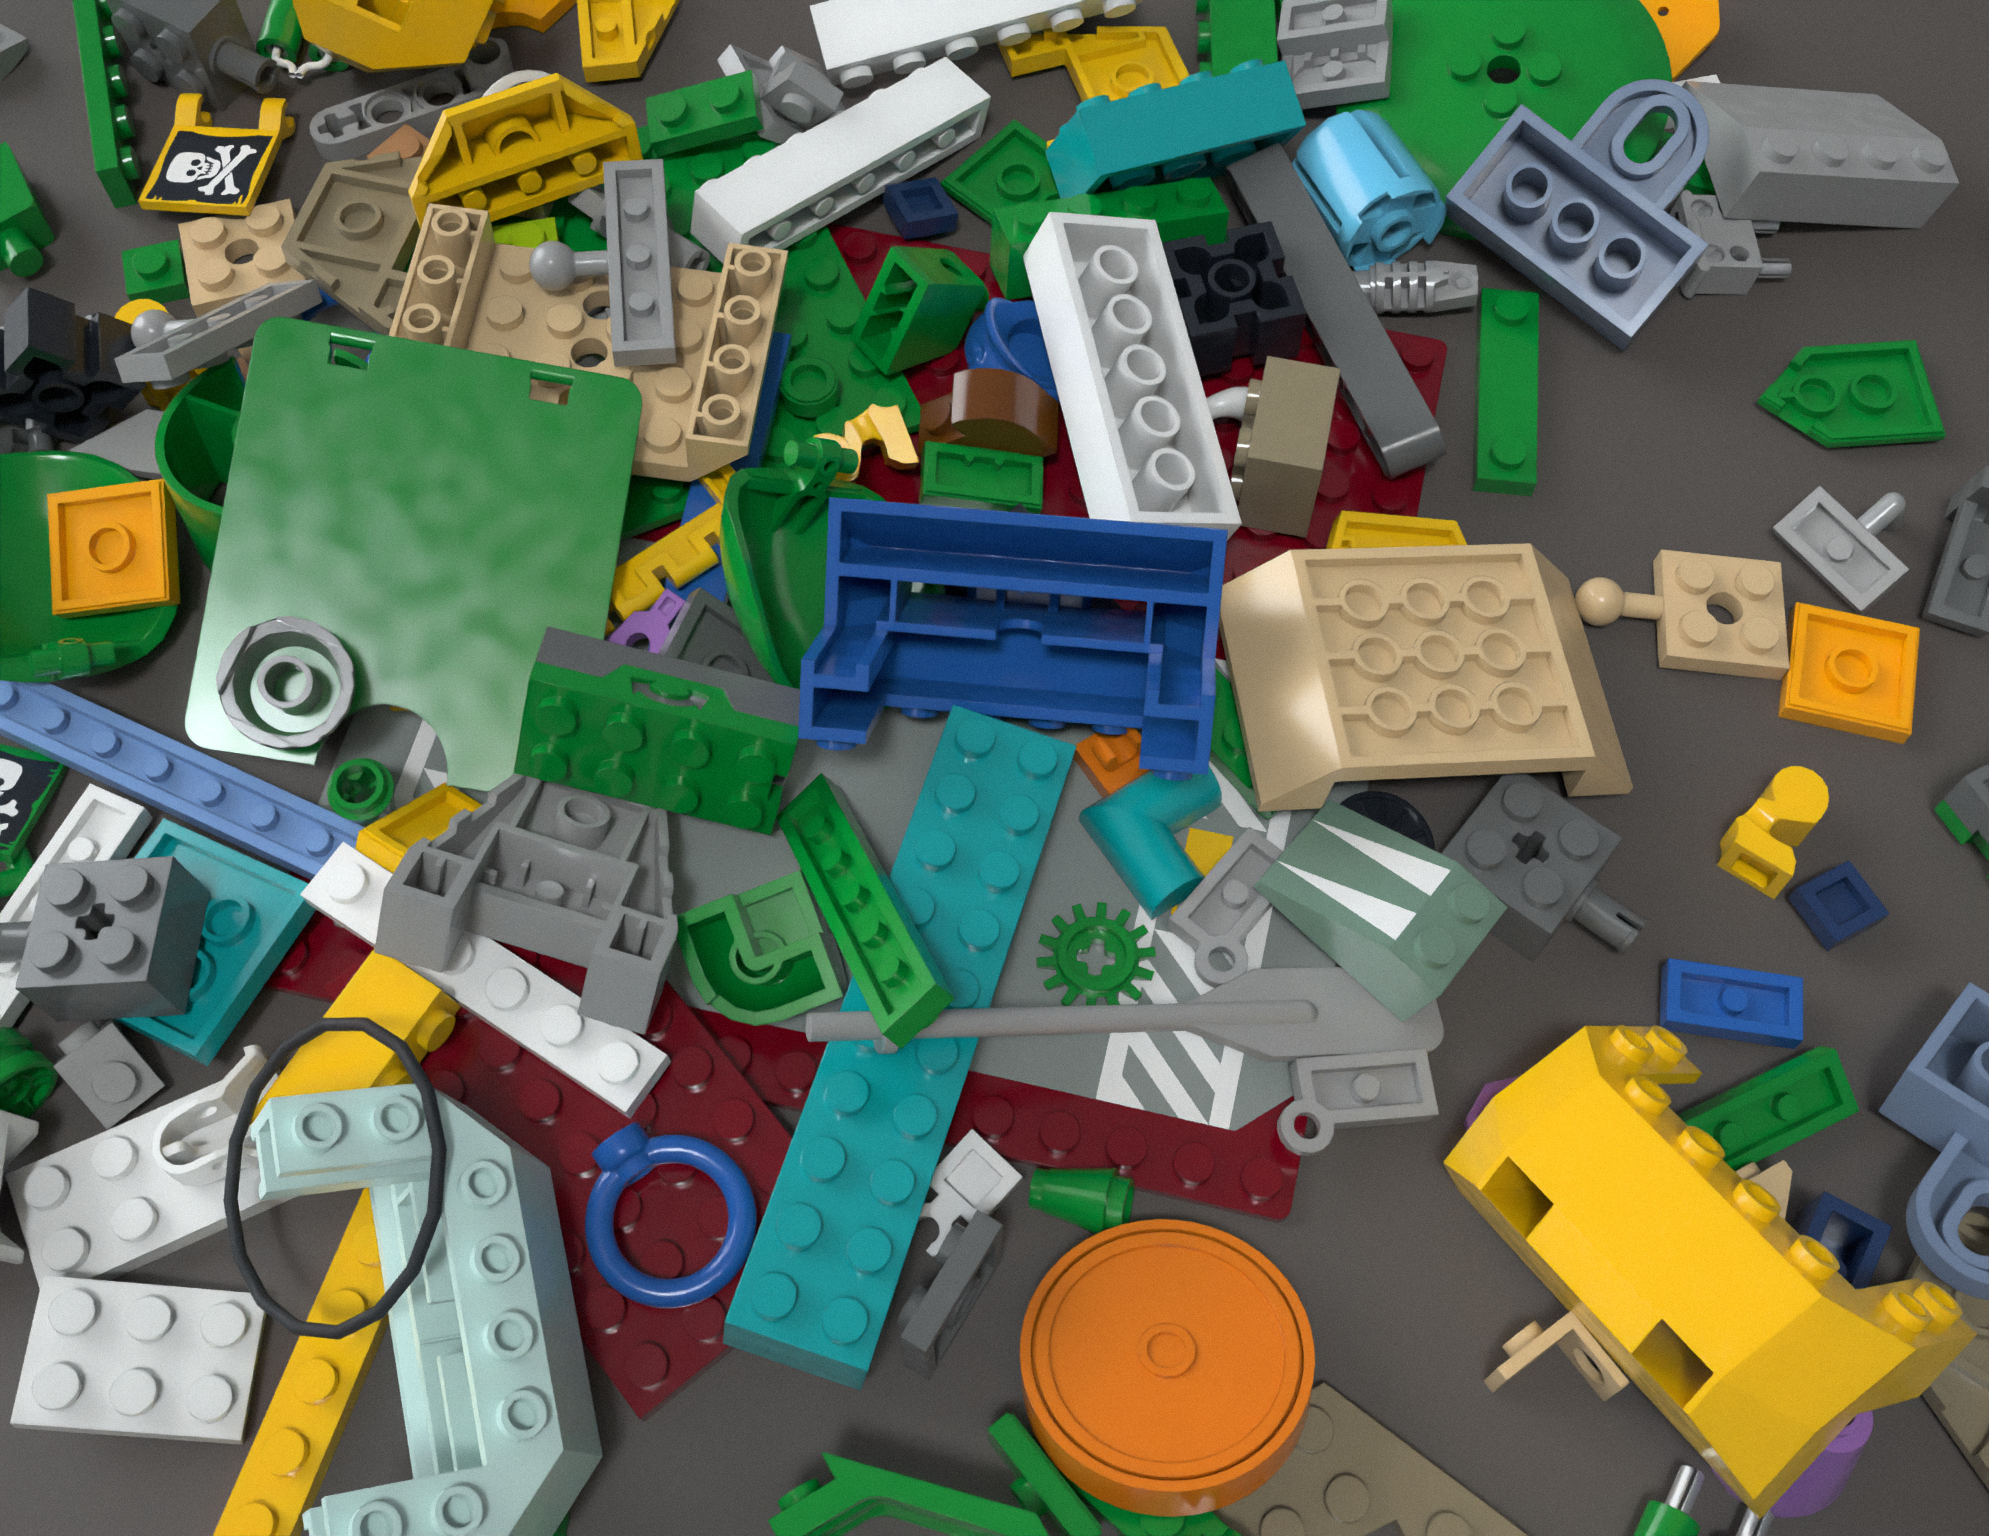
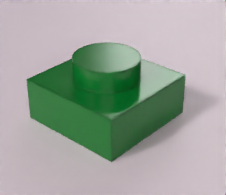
[121,239,190,304]

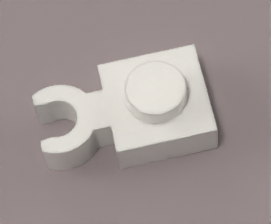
[917,1129,1024,1258]

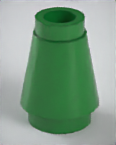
[327,758,396,827]
[1028,1168,1135,1234]

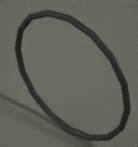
[223,1017,447,1340]

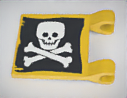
[138,93,296,216]

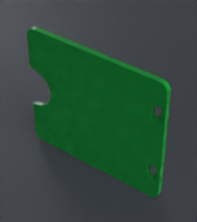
[185,317,642,792]

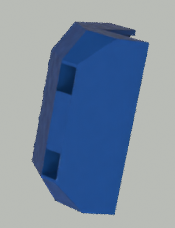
[798,497,1228,781]

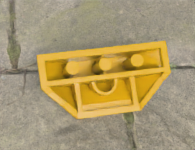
[408,73,643,230]

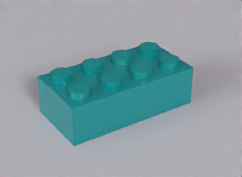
[1045,59,1306,199]

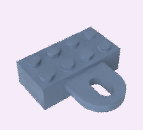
[1445,79,1709,351]
[1878,982,1989,1300]

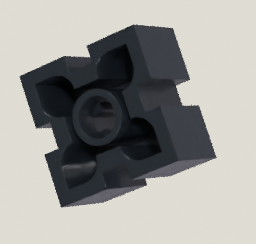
[1162,221,1307,376]
[0,286,146,444]

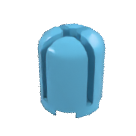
[1292,110,1447,271]

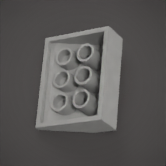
[1682,81,1960,229]

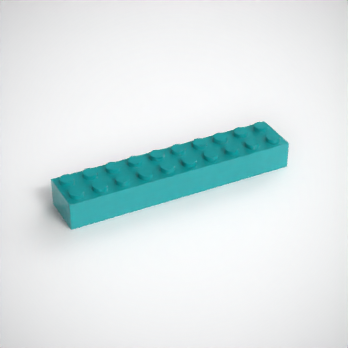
[723,705,1077,1391]

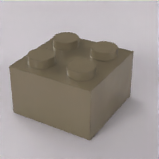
[1230,356,1341,538]

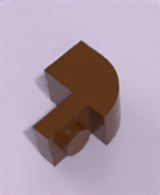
[918,368,1059,457]

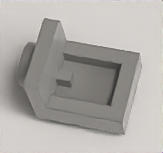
[760,51,844,130]
[53,1019,165,1130]

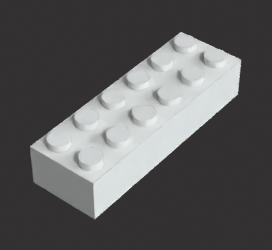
[1023,212,1242,540]

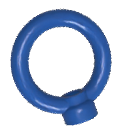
[585,1122,757,1308]

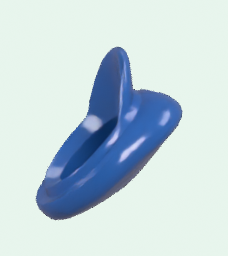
[964,297,1060,404]

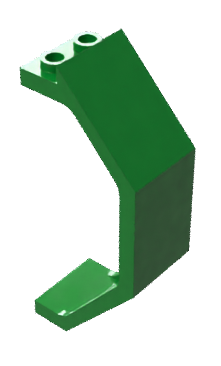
[768,1451,1049,1536]

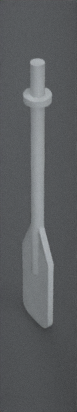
[806,967,1444,1062]

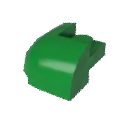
[676,870,847,1026]

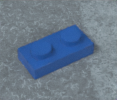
[1660,958,1803,1049]

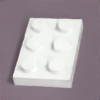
[10,1275,266,1445]

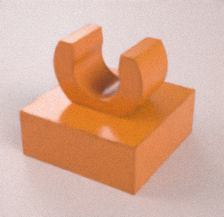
[1073,727,1149,798]

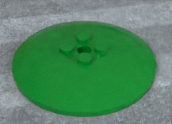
[1335,0,1672,241]

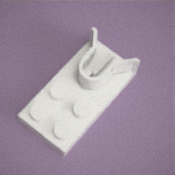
[5,1045,297,1288]

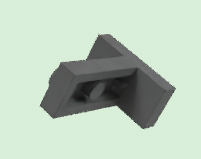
[1921,464,1989,638]

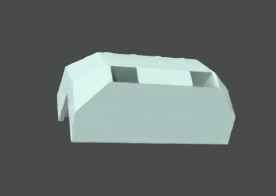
[250,1083,603,1536]

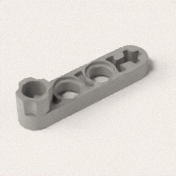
[309,36,518,161]

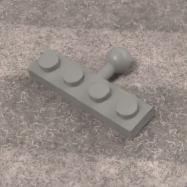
[529,159,677,367]
[114,279,323,389]

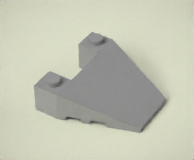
[374,773,678,1035]

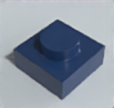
[883,177,959,240]
[1788,860,1890,952]

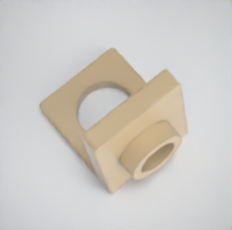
[1484,1311,1630,1402]

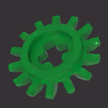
[1036,902,1156,1006]

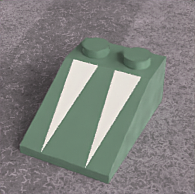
[1253,799,1508,1022]

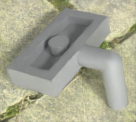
[1773,486,1909,616]

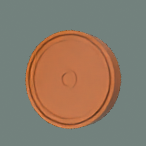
[1020,1219,1315,1517]

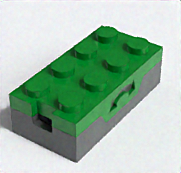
[514,626,800,835]

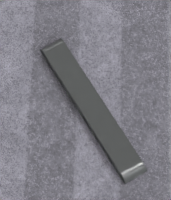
[1225,142,1446,480]

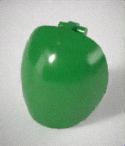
[719,437,946,711]
[0,450,180,683]

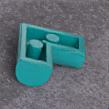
[1079,766,1222,920]

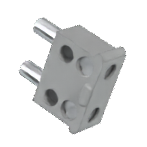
[1669,190,1792,298]

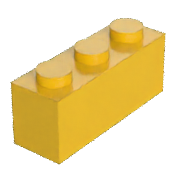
[250,948,461,1126]

